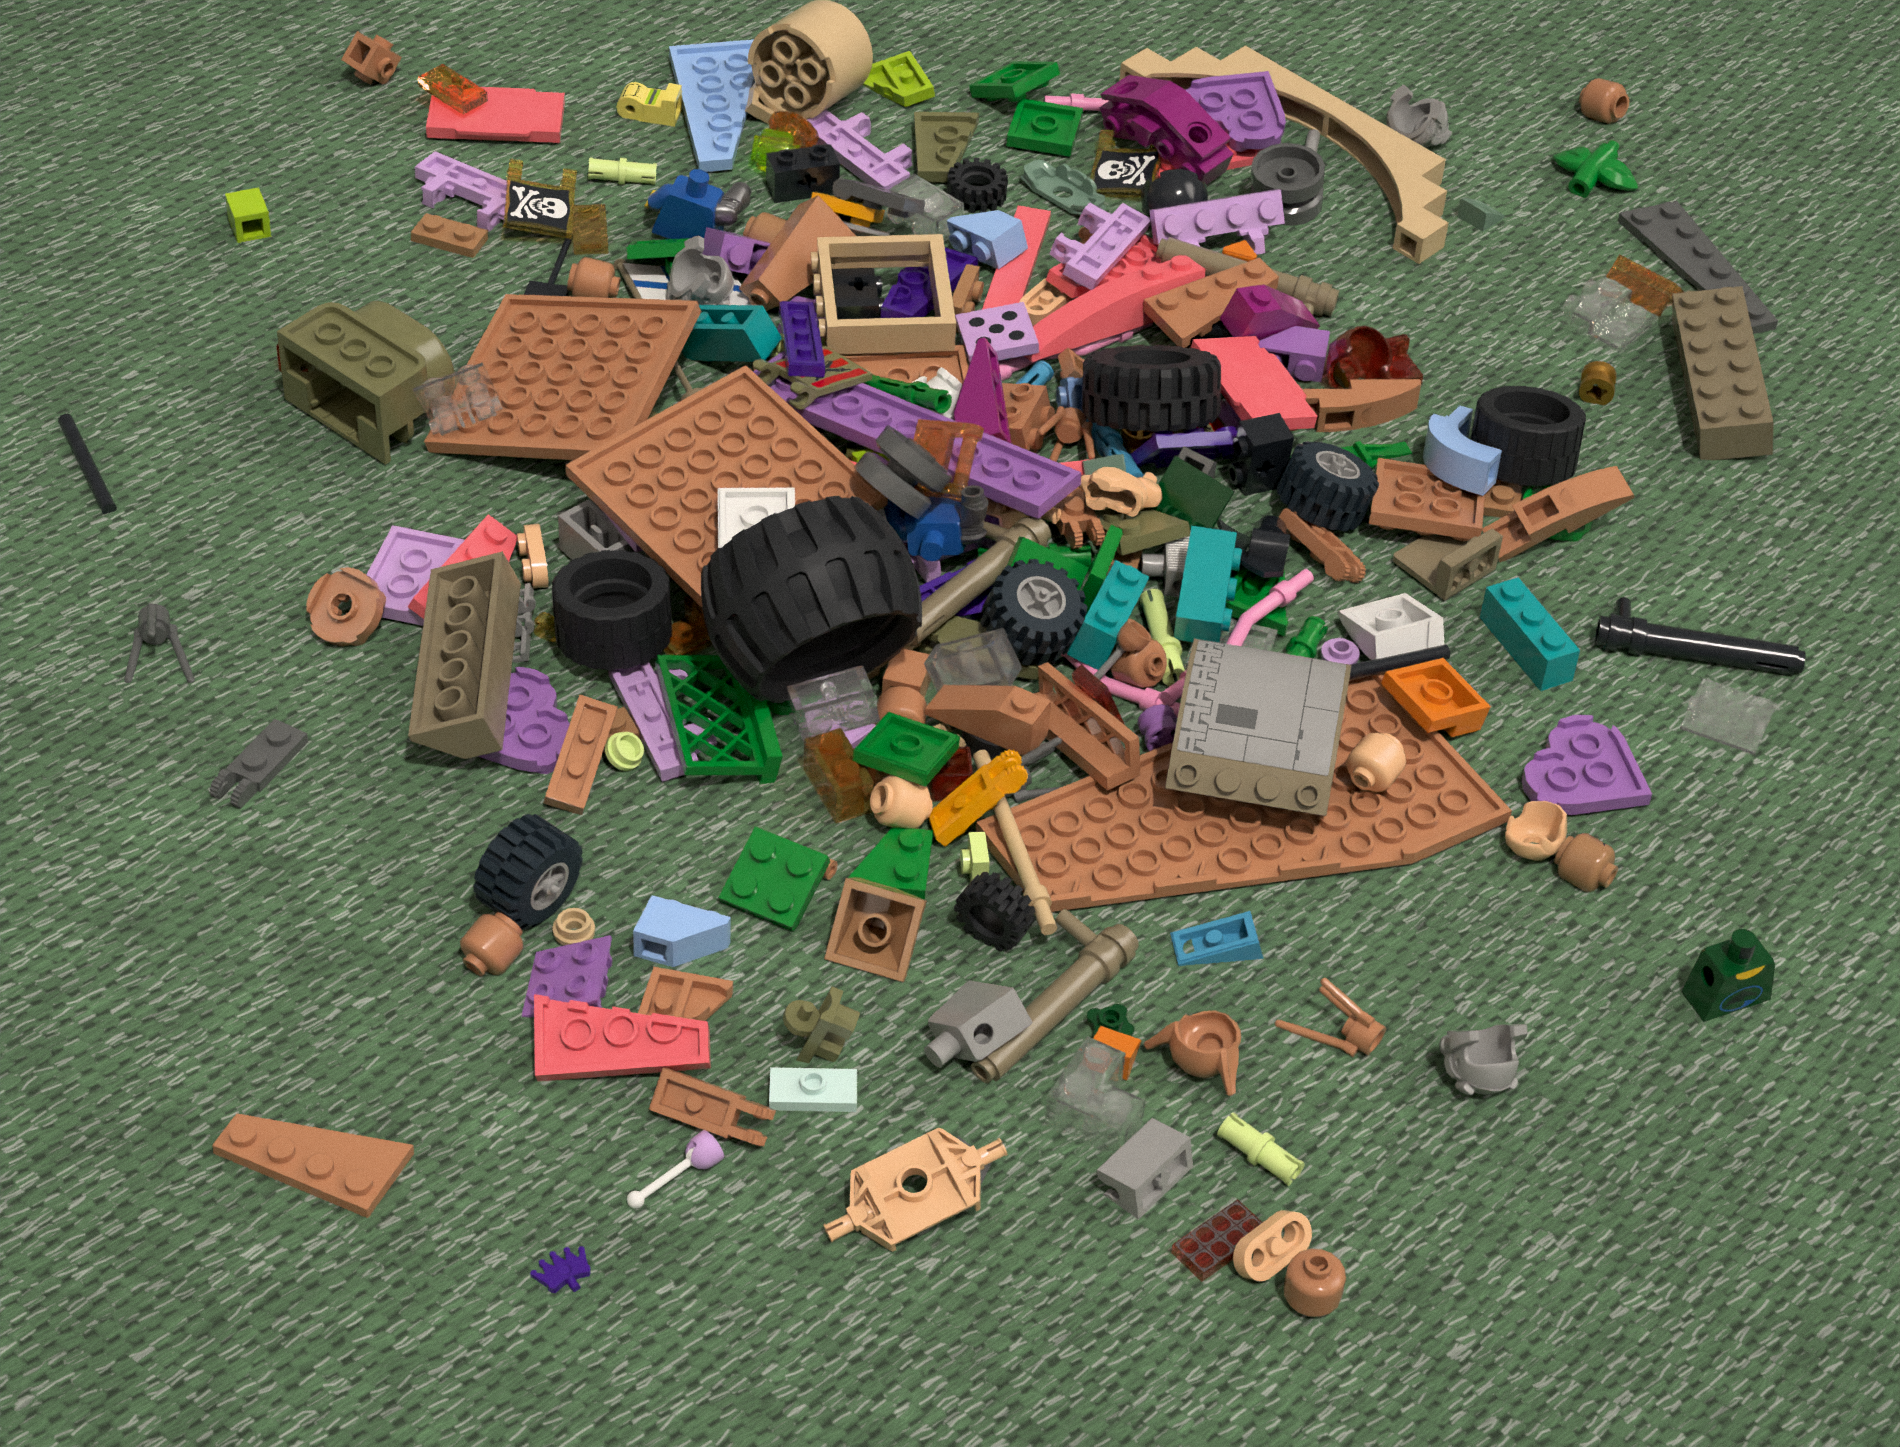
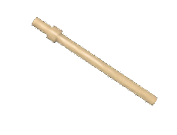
[973,750,1057,935]

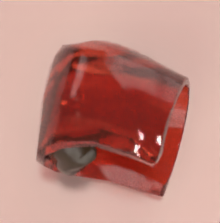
[1327,326,1392,389]

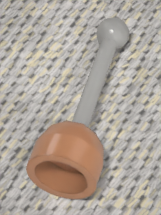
[1078,619,1152,696]

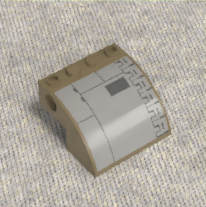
[1165,639,1351,816]

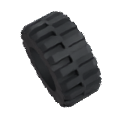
[1082,345,1221,432]

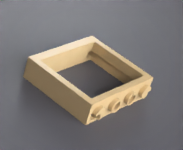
[810,234,956,354]

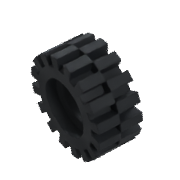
[947,158,1008,214]
[954,872,1036,951]

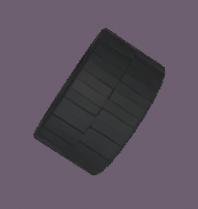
[1470,386,1586,487]
[551,550,672,670]

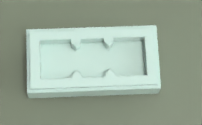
[769,1067,857,1112]

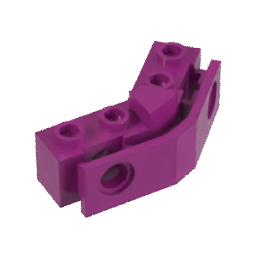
[1099,75,1234,185]

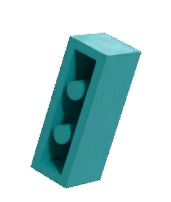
[682,305,782,362]
[1174,526,1242,643]
[1067,560,1149,670]
[1480,577,1580,691]

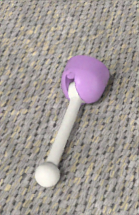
[627,1130,724,1209]

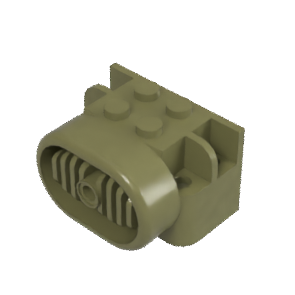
[277,301,455,465]

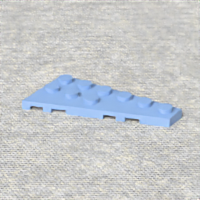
[669,39,755,172]

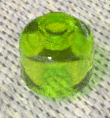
[750,128,800,172]

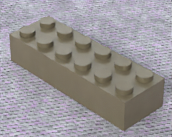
[1672,286,1774,460]

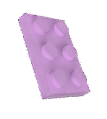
[367,525,465,626]

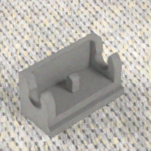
[1097,1118,1193,1220]

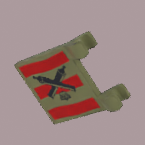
[752,346,873,410]

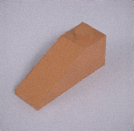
[925,685,1051,756]

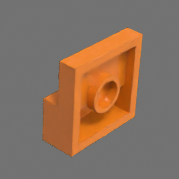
[1381,658,1491,737]

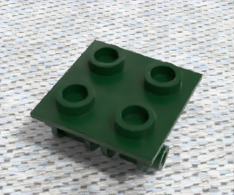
[1150,456,1235,532]

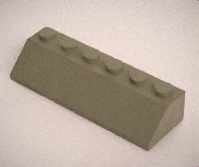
[408,551,521,759]

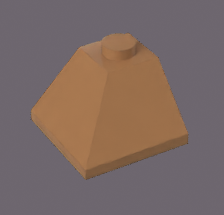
[824,877,927,982]

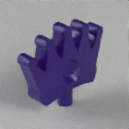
[530,1246,591,1293]

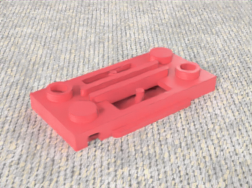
[426,86,565,143]
[1191,336,1318,431]

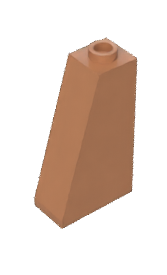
[739,196,856,311]

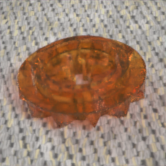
[768,111,819,149]

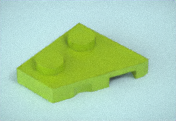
[862,51,935,107]

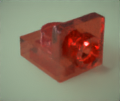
[1372,334,1423,384]

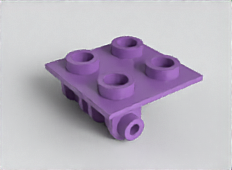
[521,935,613,1018]

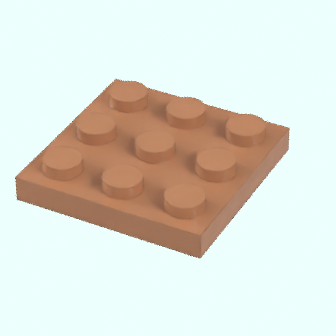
[1369,458,1485,541]

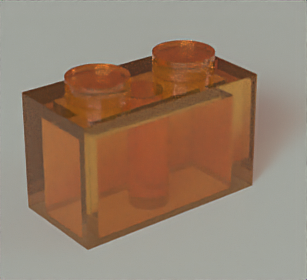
[804,728,874,824]

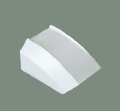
[1337,593,1444,660]

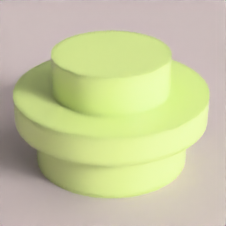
[605,732,644,771]

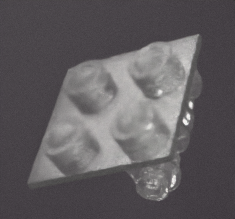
[413,362,503,436]
[1680,678,1777,755]

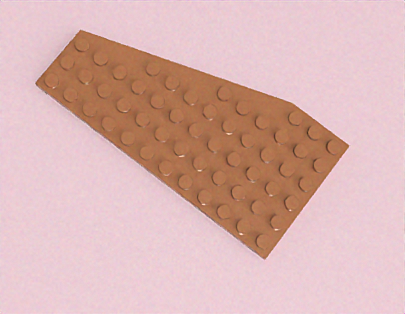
[976,673,1512,912]

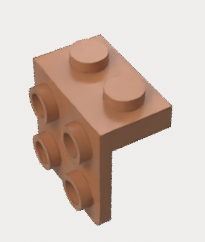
[1002,383,1055,453]

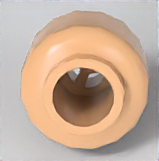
[1346,733,1406,792]
[870,775,933,829]

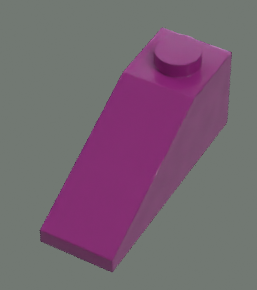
[1220,284,1320,340]
[954,337,1012,444]

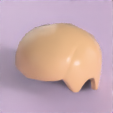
[1505,801,1567,861]

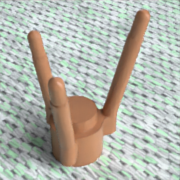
[1038,406,1095,462]
[1275,978,1386,1057]

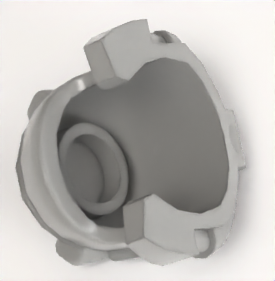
[1386,84,1452,148]
[667,236,735,305]
[1439,1024,1528,1095]

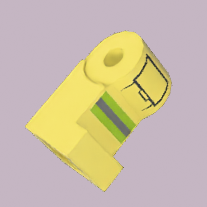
[616,82,682,127]

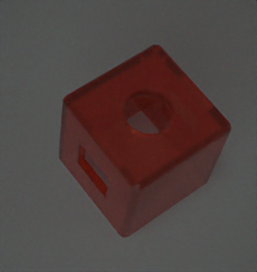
[929,747,973,802]

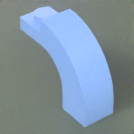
[1423,406,1502,496]

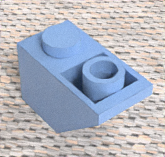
[947,210,1028,269]
[633,895,731,967]

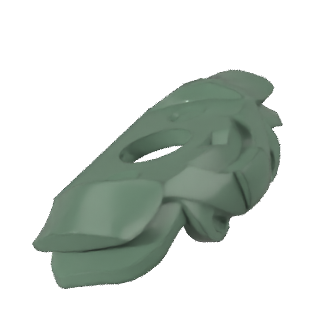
[1020,159,1106,216]

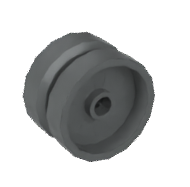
[1250,143,1325,226]
[854,425,953,519]

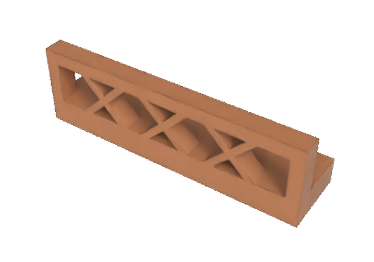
[1035,662,1140,790]

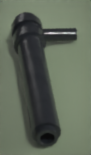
[1595,597,1806,676]

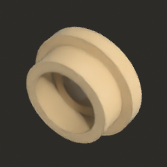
[553,908,595,946]

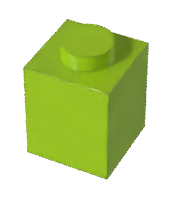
[225,187,271,243]

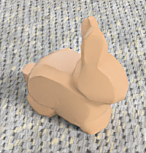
[1079,467,1162,517]

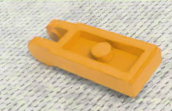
[928,749,1028,847]

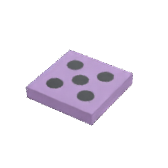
[955,302,1040,364]

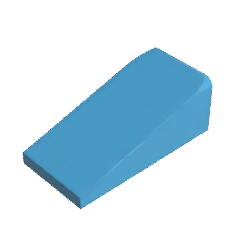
[1170,911,1264,966]

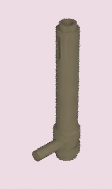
[1156,237,1340,317]
[904,516,1051,647]
[971,909,1139,1083]

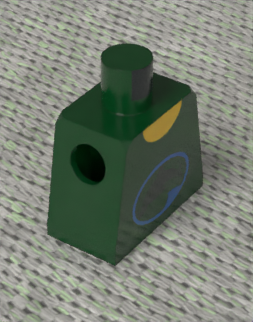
[1681,929,1775,1022]

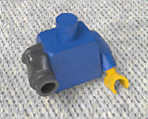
[644,169,751,239]
[884,485,988,562]

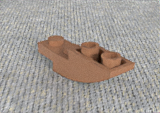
[1302,379,1421,432]
[1482,466,1635,562]

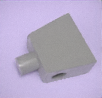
[924,980,1033,1068]

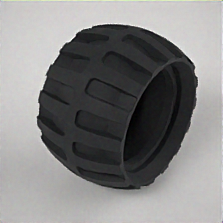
[701,496,922,703]

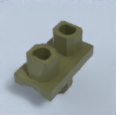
[783,986,860,1063]

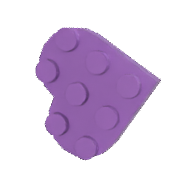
[1186,71,1286,152]
[478,667,570,774]
[1522,715,1652,815]

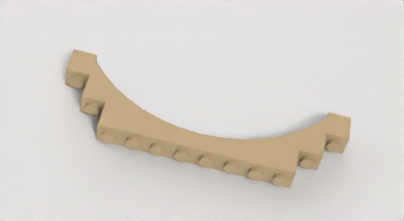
[1119,46,1449,264]

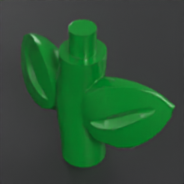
[1553,140,1638,198]

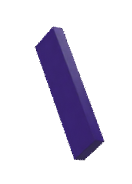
[779,301,825,377]

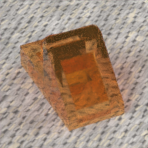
[663,596,713,655]

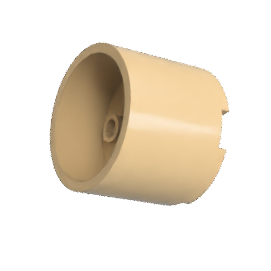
[748,0,873,120]

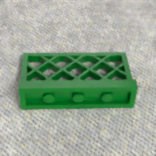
[655,655,783,785]

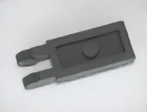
[832,178,926,218]
[209,719,308,809]

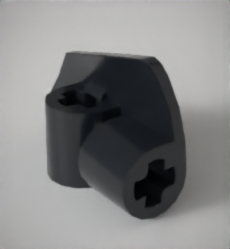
[1216,515,1290,578]

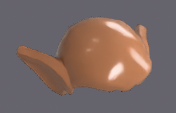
[1144,1010,1241,1096]

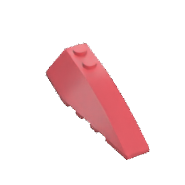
[1024,255,1205,362]

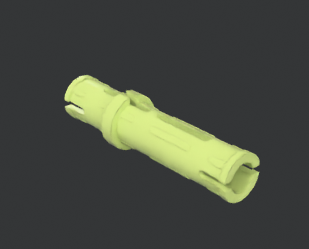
[1139,589,1185,686]

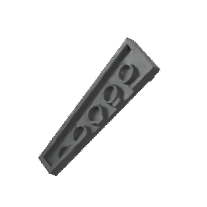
[1618,201,1778,334]

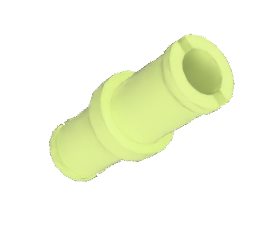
[588,158,657,185]
[1217,1112,1305,1186]

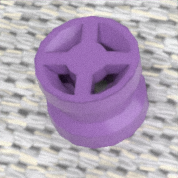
[1137,704,1177,751]

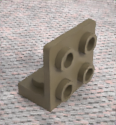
[1393,528,1503,601]

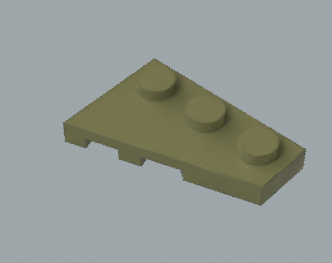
[914,112,979,182]
[1094,508,1190,555]

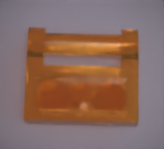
[913,419,984,502]

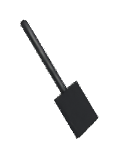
[524,235,572,296]

